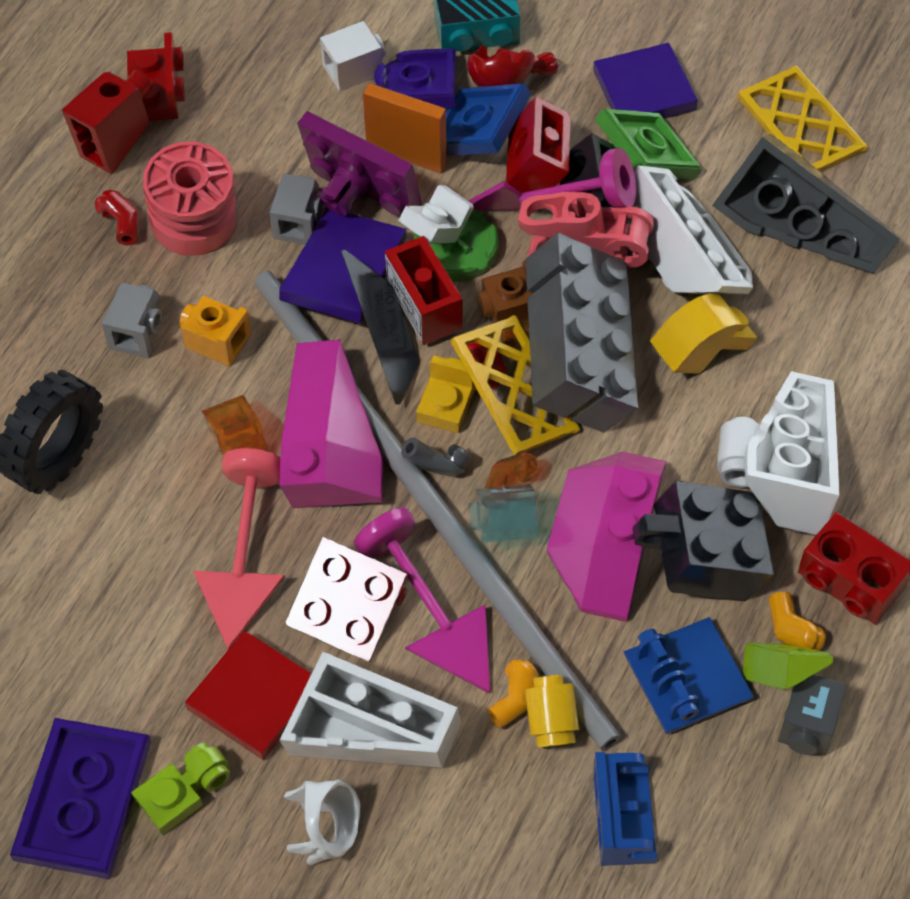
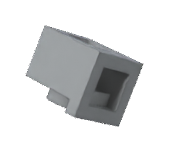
[269,174,323,245]
[102,282,162,358]

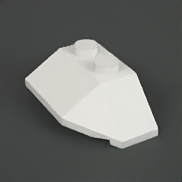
[633,165,753,294]

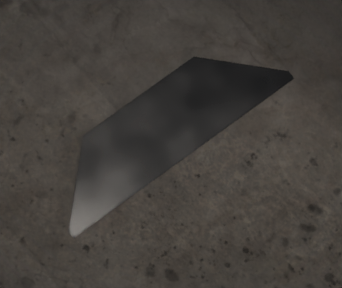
[341,250,420,405]

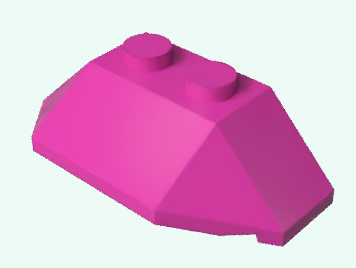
[547,452,666,622]

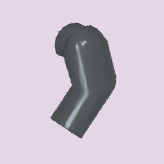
[401,437,471,477]

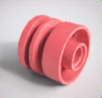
[143,141,237,256]

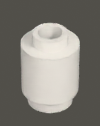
[717,417,760,488]

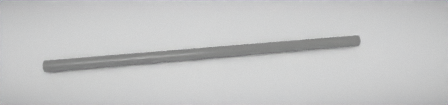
[254,271,621,751]

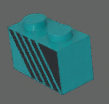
[434,0,520,52]

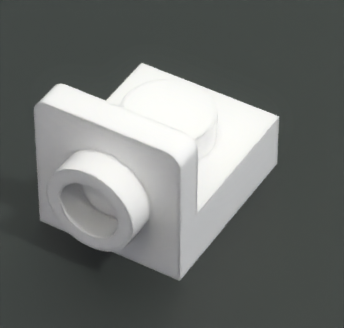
[398,185,474,244]

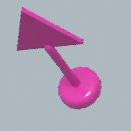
[468,148,636,211]
[353,507,490,693]

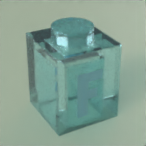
[468,484,539,543]

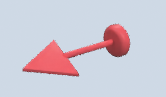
[193,448,285,649]

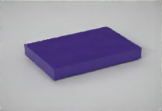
[279,208,406,323]
[10,718,151,880]

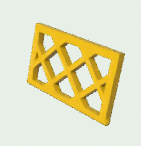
[737,65,868,172]
[450,315,580,456]

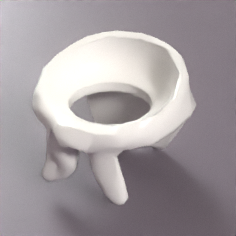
[284,779,361,865]

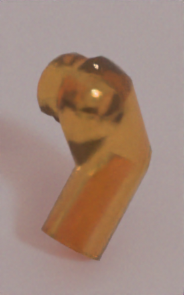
[480,453,539,509]

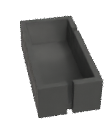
[526,233,638,433]

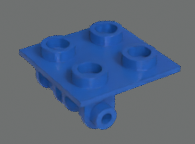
[624,617,754,734]

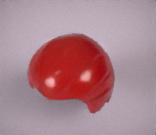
[467,45,558,87]

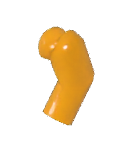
[768,592,825,650]
[487,659,539,729]

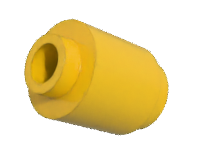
[525,675,579,748]

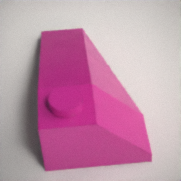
[279,339,383,508]

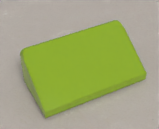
[743,642,833,689]

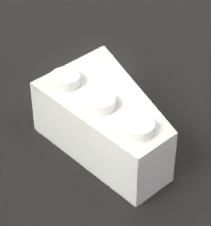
[280,652,462,768]

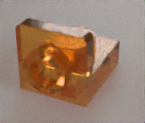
[202,395,269,457]

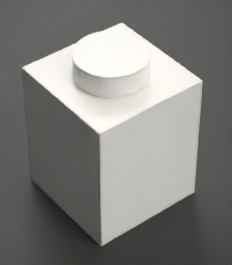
[320,21,386,92]

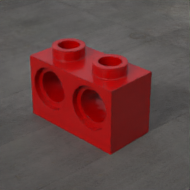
[797,512,910,625]

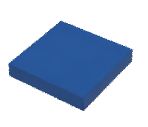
[446,84,531,156]

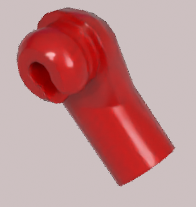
[94,190,138,246]

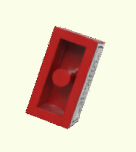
[385,236,463,345]

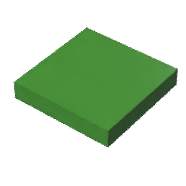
[595,109,702,180]

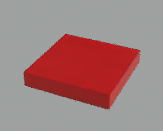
[185,630,311,760]

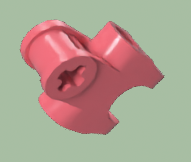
[518,192,654,268]

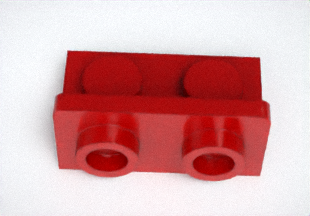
[127,32,185,121]

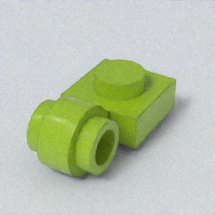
[131,742,231,836]

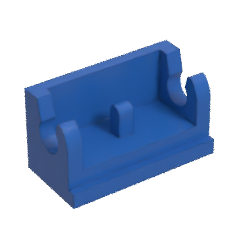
[593,752,657,866]

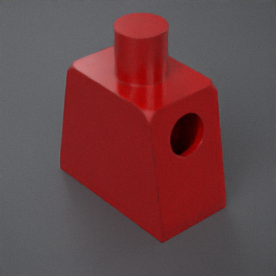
[62,70,153,175]

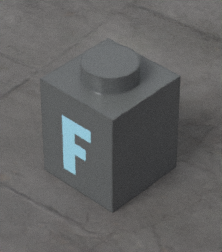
[778,675,846,756]

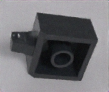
[632,481,774,601]

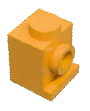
[179,295,252,367]

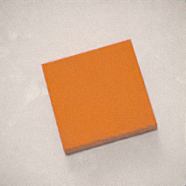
[363,83,447,174]

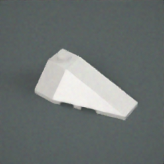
[745,371,839,535]

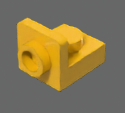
[416,356,475,433]

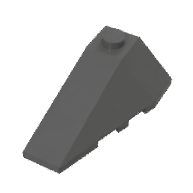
[712,134,901,273]

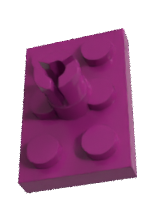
[297,111,423,216]

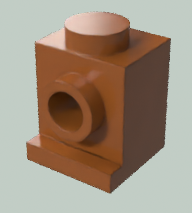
[477,260,533,325]

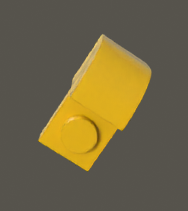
[650,293,757,374]

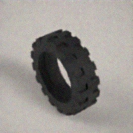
[0,370,103,494]

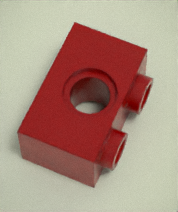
[506,96,571,193]

